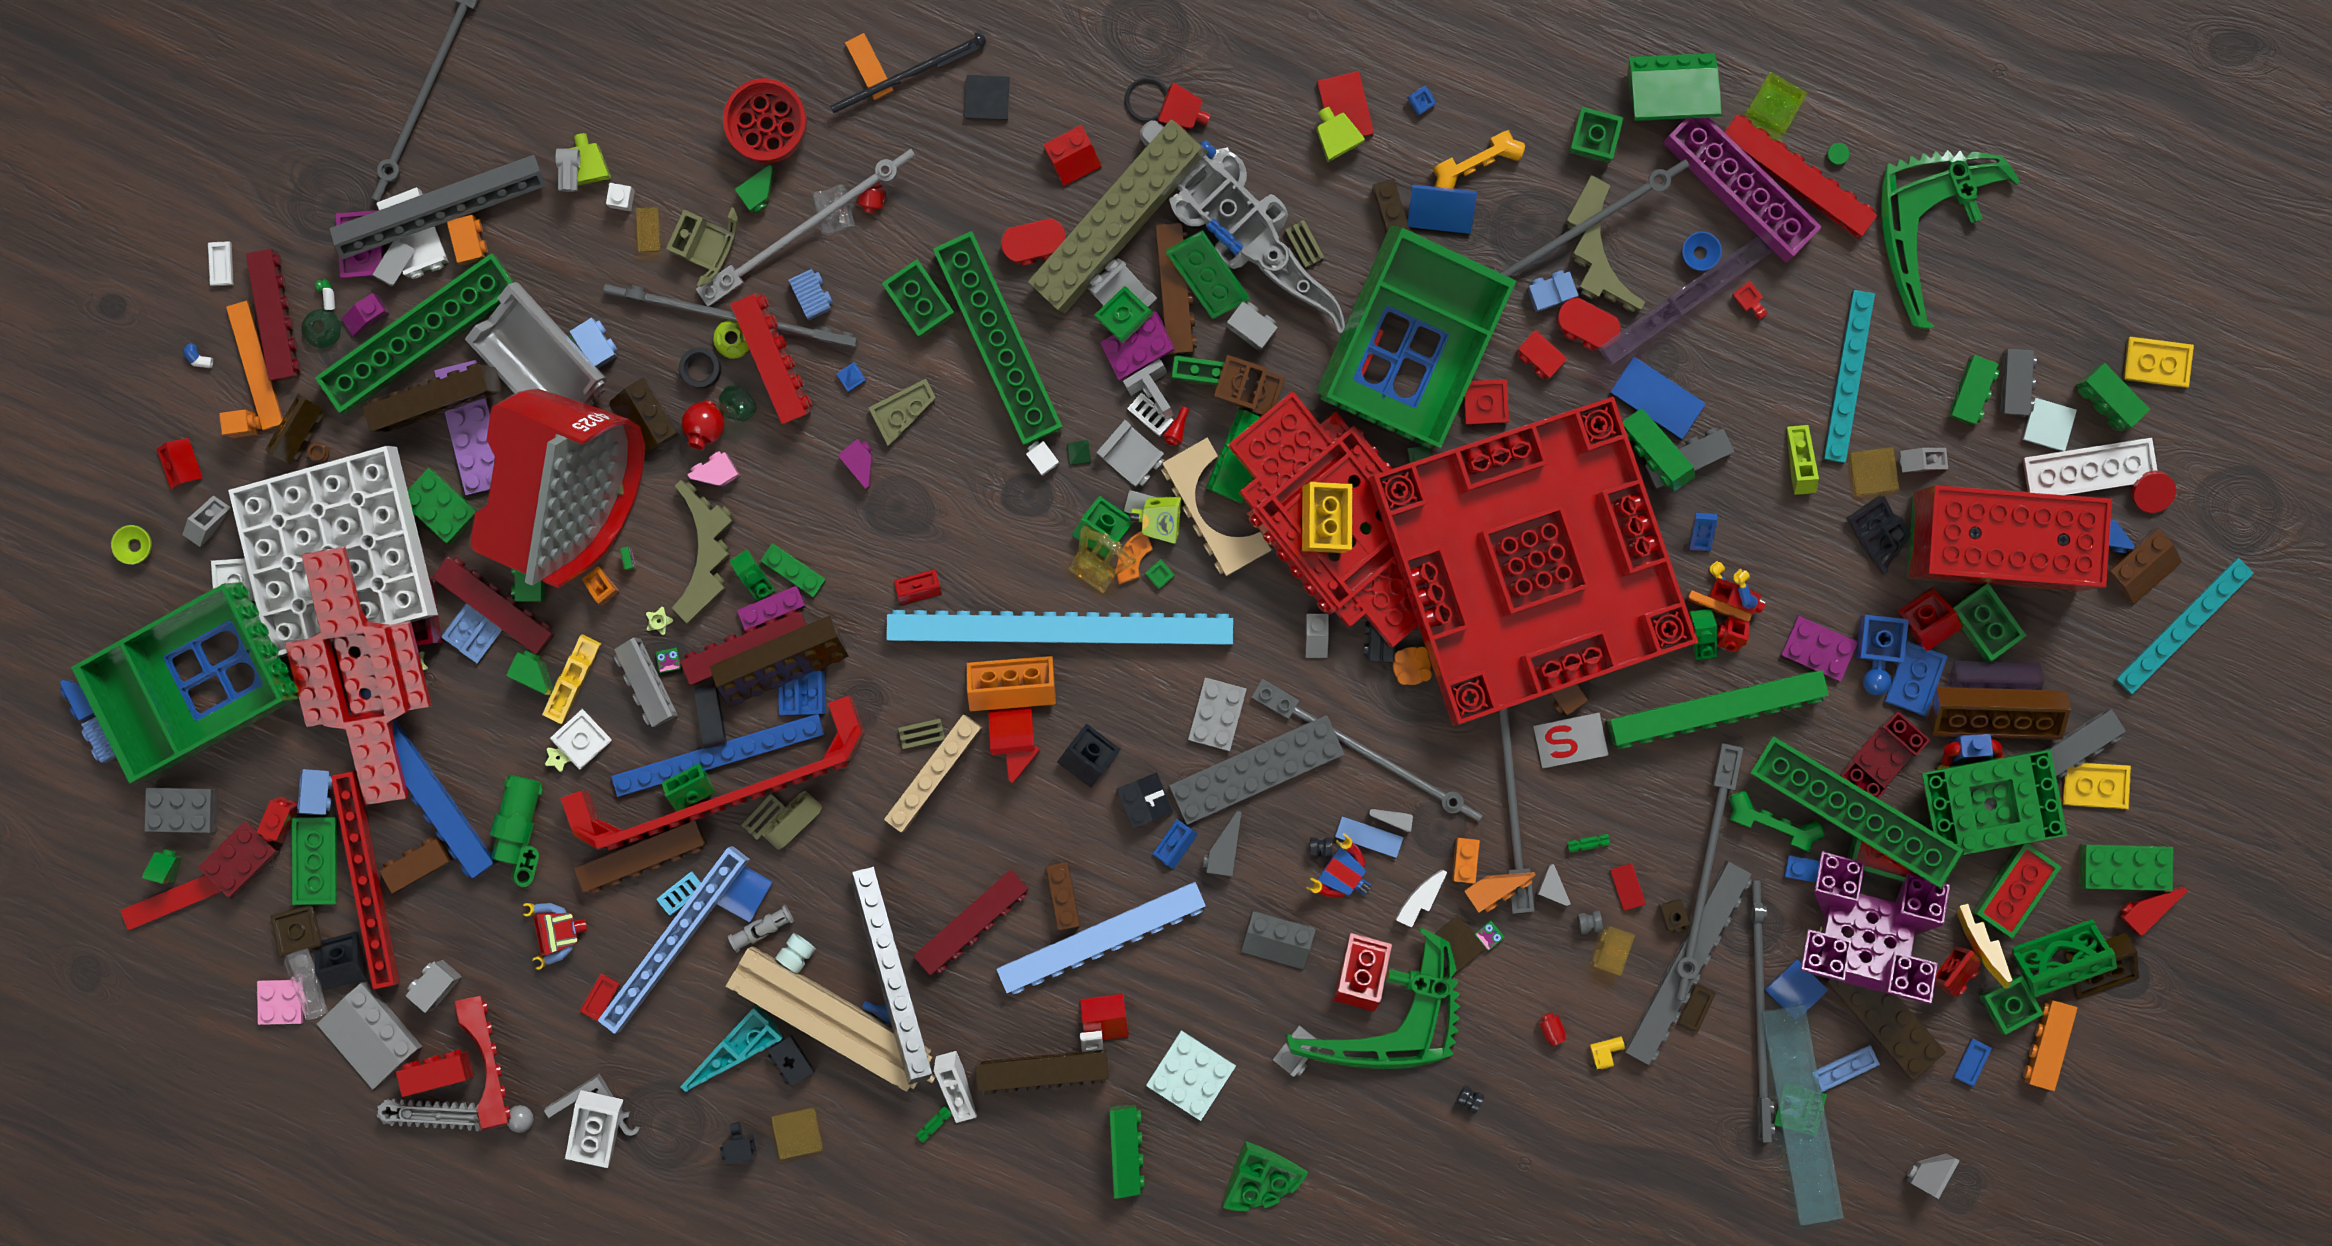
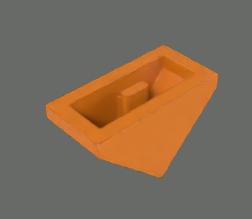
[582,566,620,605]

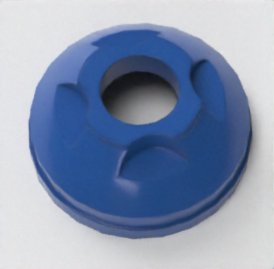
[1682,231,1722,271]

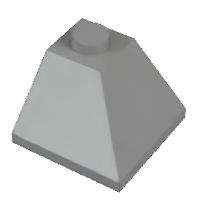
[1906,1153,1960,1199]

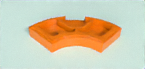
[1117,531,1153,584]

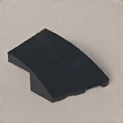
[1846,495,1911,574]

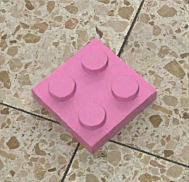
[257,980,303,1025]

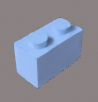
[570,318,617,369]

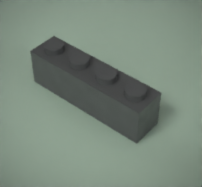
[1643,427,1735,490]

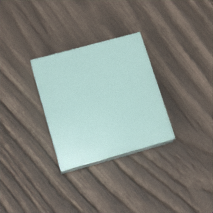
[2022,398,2077,452]

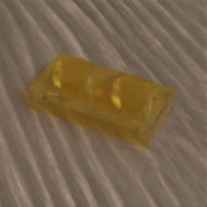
[636,207,661,252]

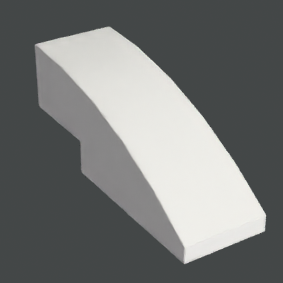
[1395,870,1447,927]

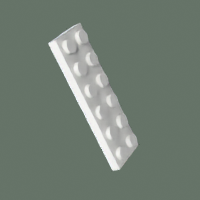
[2022,438,2158,495]

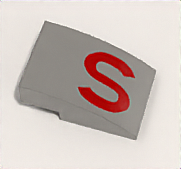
[1533,713,1608,768]

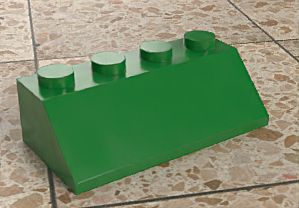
[1110,1105,1145,1199]

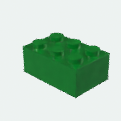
[882,259,955,339]
[2075,363,2150,431]
[407,468,478,545]
[1951,583,2027,662]

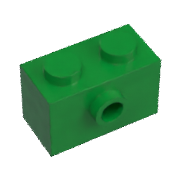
[661,763,715,812]

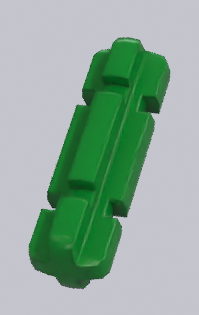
[1567,834,1610,853]
[916,1106,952,1143]

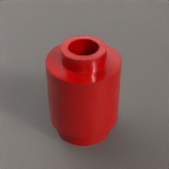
[1539,1012,1567,1046]

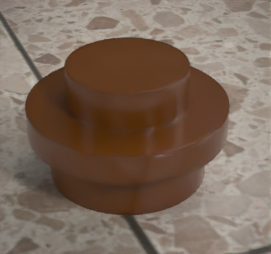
[307,442,329,463]

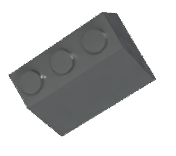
[1241,910,1316,969]

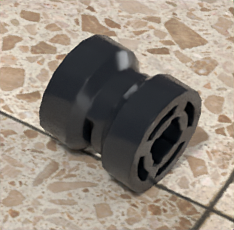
[1310,837,1332,859]
[1455,1085,1485,1114]

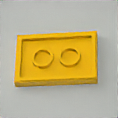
[2123,337,2194,388]
[2062,763,2131,809]

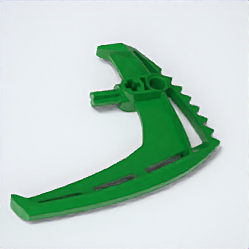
[1881,150,2020,330]
[1285,927,1460,1069]

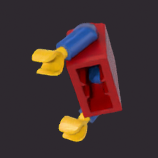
[1709,561,1765,615]

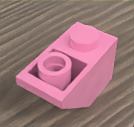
[688,451,740,487]

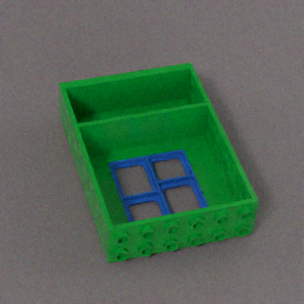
[1316,225,1516,449]
[71,582,299,784]

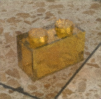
[1592,925,1635,976]

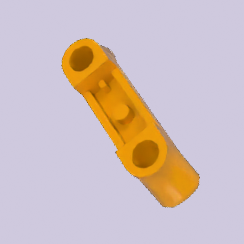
[1432,130,1525,189]

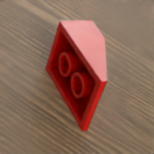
[1333,933,1392,1012]
[1934,946,1982,997]

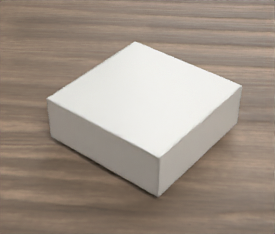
[1080,1031,1103,1052]

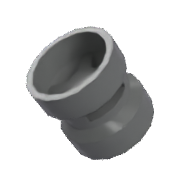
[1577,911,1603,935]

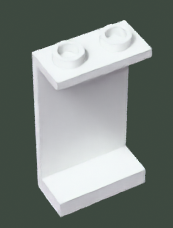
[377,187,448,279]

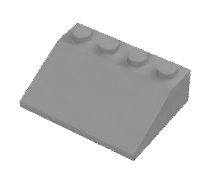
[317,981,423,1089]

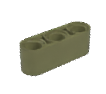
[762,791,822,849]

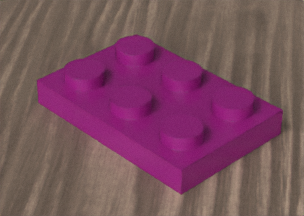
[336,210,383,279]
[1100,311,1176,381]
[1780,616,1858,682]

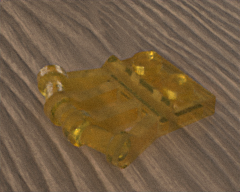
[1068,526,1135,593]

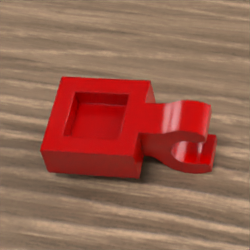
[1732,281,1768,320]

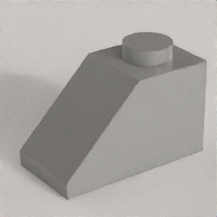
[1900,448,1948,472]
[182,495,231,547]
[1306,614,1328,658]

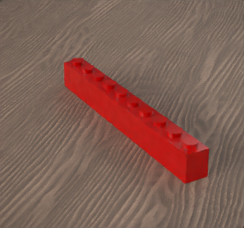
[331,771,400,989]

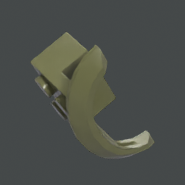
[666,207,738,287]

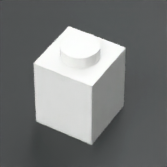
[606,183,635,211]
[1026,441,1060,476]

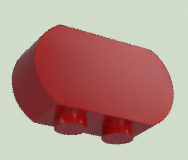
[1002,218,1066,267]
[1556,298,1621,351]

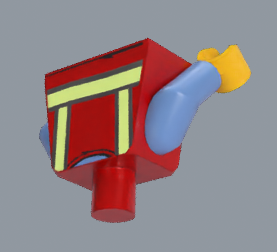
[523,903,587,970]

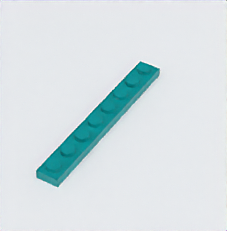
[1823,290,1875,463]
[2115,558,2254,694]

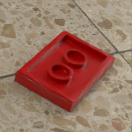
[1317,71,1374,137]
[988,706,1035,755]

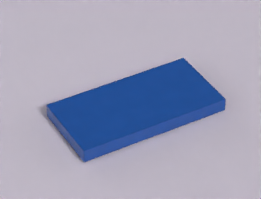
[1610,357,1706,440]

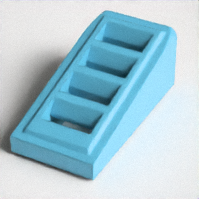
[657,871,701,916]

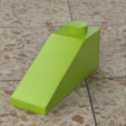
[1787,425,1819,495]

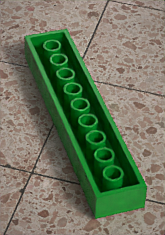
[933,231,1063,447]
[315,253,514,415]
[1606,670,1829,749]
[1751,736,1965,889]

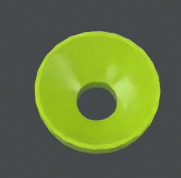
[713,320,750,359]
[111,525,152,564]

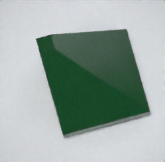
[1067,440,1091,465]

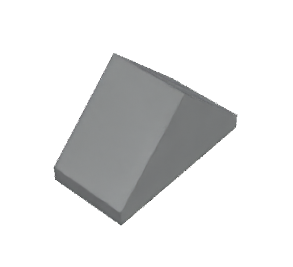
[1536,863,1571,906]

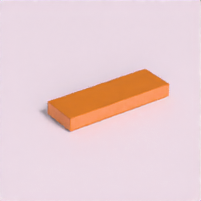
[845,33,894,100]
[1685,590,1751,622]

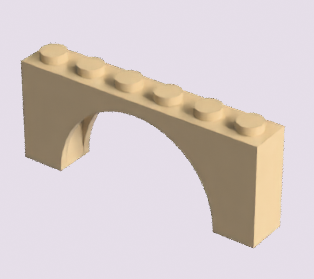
[1161,438,1271,576]
[884,715,983,833]

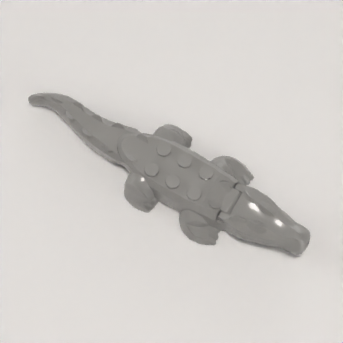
[1140,120,1345,334]

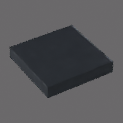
[965,75,1010,121]

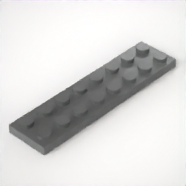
[1169,715,1345,825]

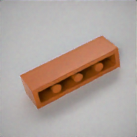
[2023,999,2078,1091]

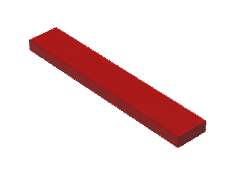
[120,875,222,930]

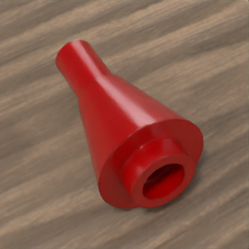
[1162,406,1189,446]

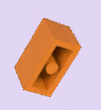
[447,215,488,266]
[219,410,261,438]
[1452,837,1480,883]

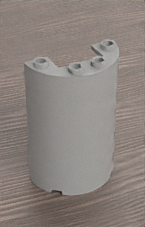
[465,282,607,406]

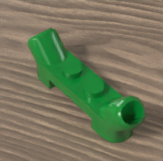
[1729,791,1825,852]

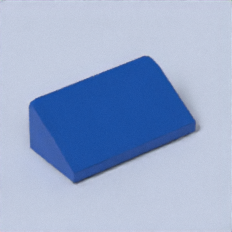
[1152,819,1198,869]

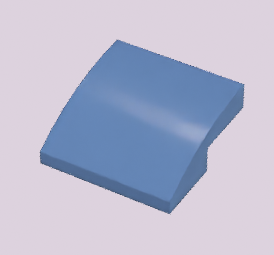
[441,603,502,663]

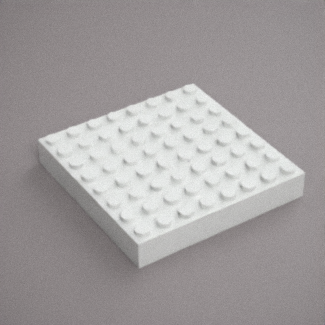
[228,446,438,657]

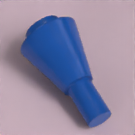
[862,1001,892,1027]

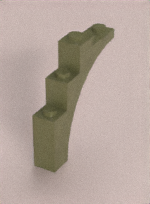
[1565,175,1645,313]
[672,480,734,624]

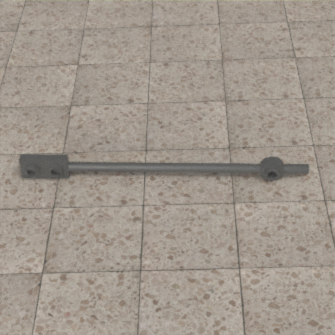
[372,0,479,202]
[1492,159,1690,277]
[604,284,858,349]
[1251,679,1483,822]
[1499,708,1534,913]
[1676,743,1743,1001]
[1751,880,1775,1142]

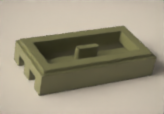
[1285,220,1324,268]
[898,718,945,749]
[741,794,785,840]

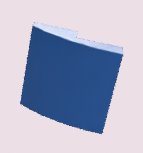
[778,671,826,715]
[717,866,773,922]
[1764,959,1828,1020]

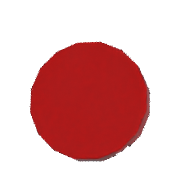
[2132,470,2176,513]

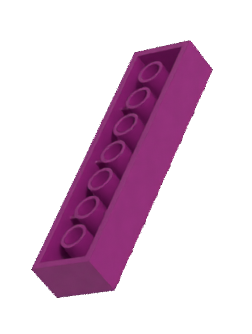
[1663,117,1821,263]

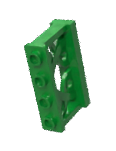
[2012,919,2117,997]

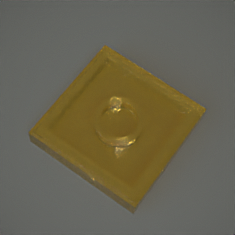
[1849,447,1899,496]
[771,1107,823,1159]

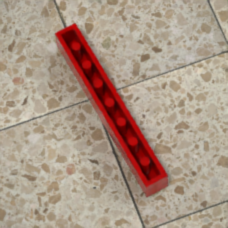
[1724,114,1877,239]

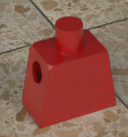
[1157,83,1211,130]

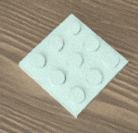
[1146,1030,1236,1121]

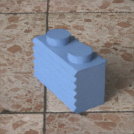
[789,269,833,320]
[82,717,116,763]

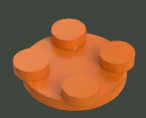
[1393,647,1432,685]

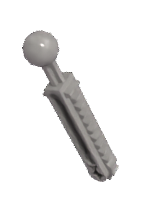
[377,1099,534,1133]

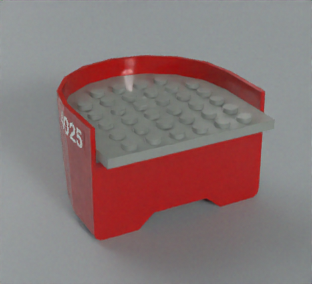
[471,388,645,588]

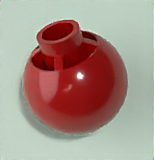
[681,400,725,450]

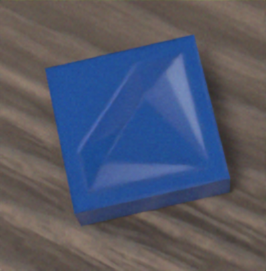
[1406,85,1437,116]
[836,362,866,392]

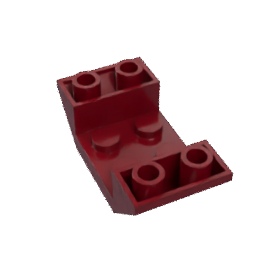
[1840,711,1930,799]

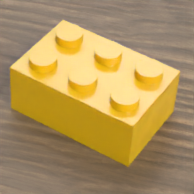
[1302,482,1352,553]

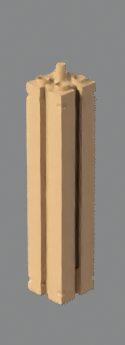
[726,946,936,1092]

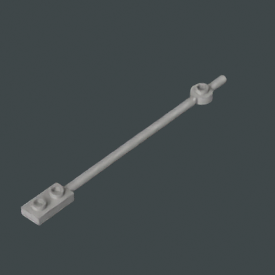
[696,149,916,307]

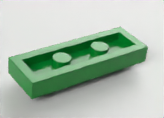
[760,543,826,597]

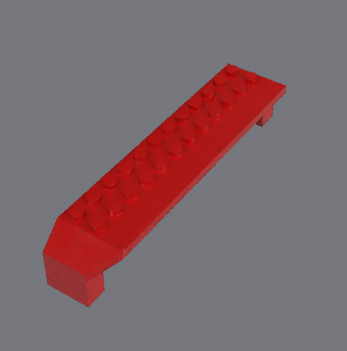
[561,696,865,851]

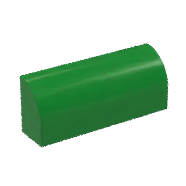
[1205,410,1260,503]

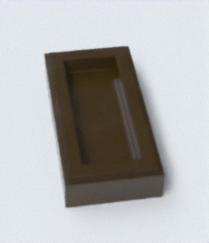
[1677,984,1716,1033]

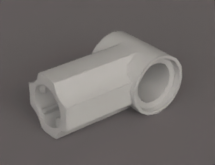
[556,149,581,192]

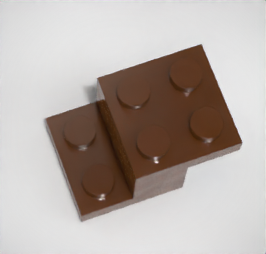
[1213,355,1285,416]

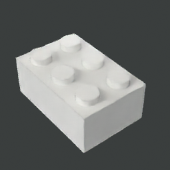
[565,1090,623,1168]

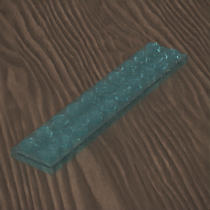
[1761,1004,1844,1226]

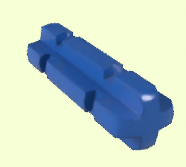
[1206,219,1243,255]

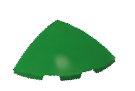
[1222,1141,1308,1211]

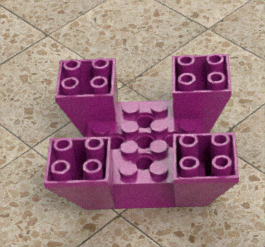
[1801,852,1950,1004]

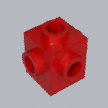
[1717,616,1750,652]

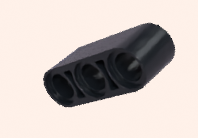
[694,684,727,749]

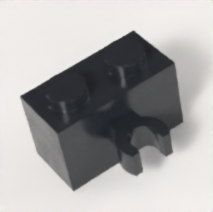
[720,1122,757,1165]

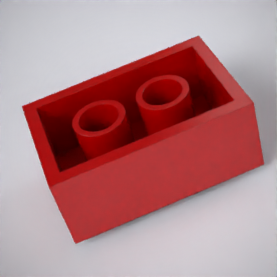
[396,1049,474,1097]

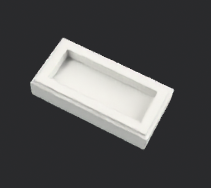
[208,241,234,286]

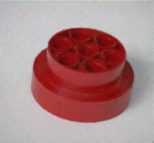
[723,78,807,163]

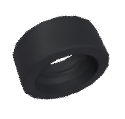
[679,347,721,389]

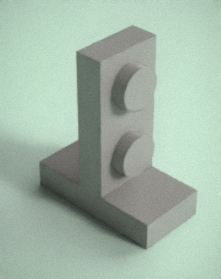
[1123,359,1174,420]

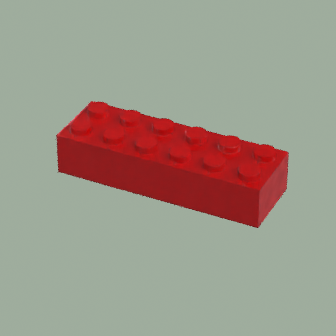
[730,292,813,424]

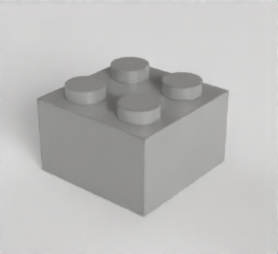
[1227,302,1278,353]
[406,960,462,1013]

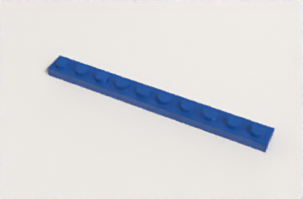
[611,714,825,797]

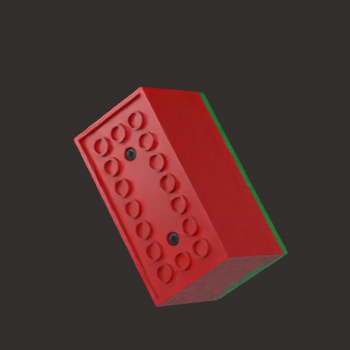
[1907,485,2112,592]

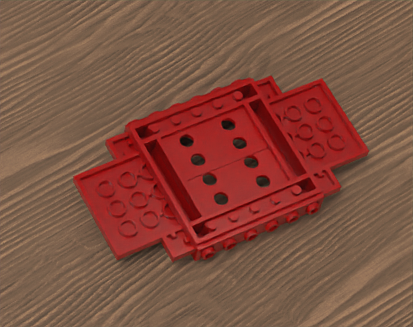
[1227,391,1418,647]

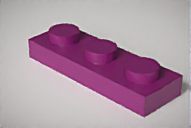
[737,586,806,630]

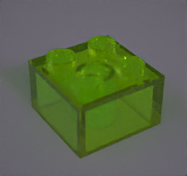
[1745,72,1808,135]

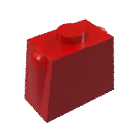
[256,796,297,844]

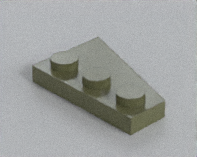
[869,379,936,447]

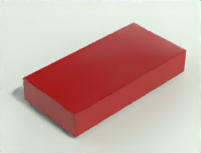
[580,973,620,1022]

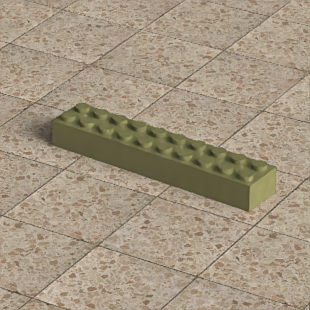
[1028,119,1208,313]

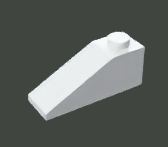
[934,1051,977,1123]

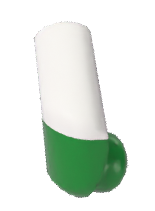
[315,279,335,310]

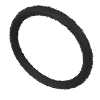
[1125,77,1168,122]

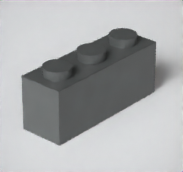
[2000,349,2037,417]

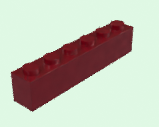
[246,249,301,382]
[432,556,555,655]
[680,609,807,685]
[914,869,1028,975]

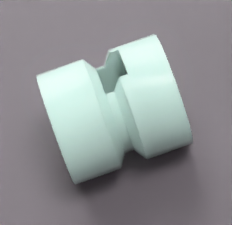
[775,933,816,974]

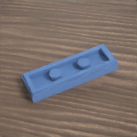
[1335,816,1404,858]
[1811,1044,1880,1092]

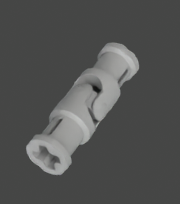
[728,905,794,953]

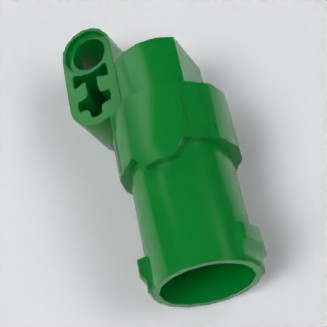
[489,774,543,887]

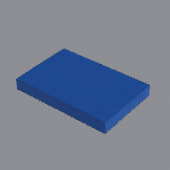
[1407,185,1477,234]
[1884,641,1948,717]

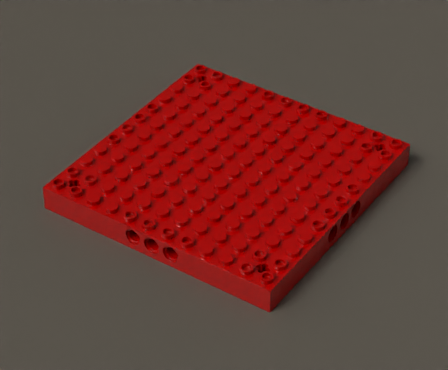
[1368,396,1698,726]

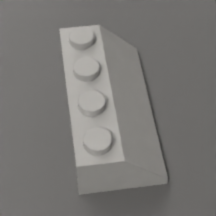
[614,637,678,727]

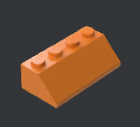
[967,656,1056,711]

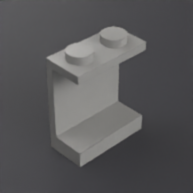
[1087,258,1157,307]
[1097,420,1165,487]

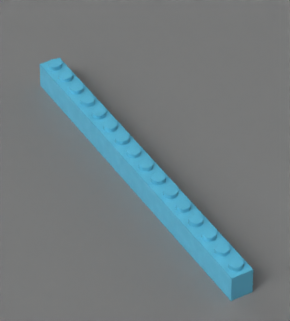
[887,610,1233,645]

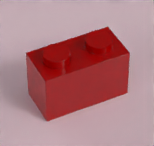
[1516,330,1567,380]

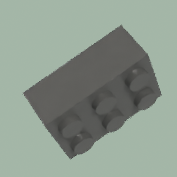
[145,788,218,833]

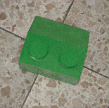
[1072,496,1134,559]
[506,650,554,695]

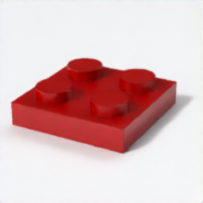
[1464,379,1509,425]

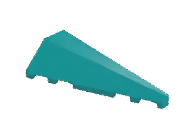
[681,1005,783,1092]

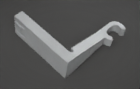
[544,1074,640,1136]

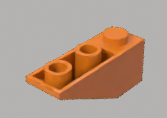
[1465,872,1536,912]

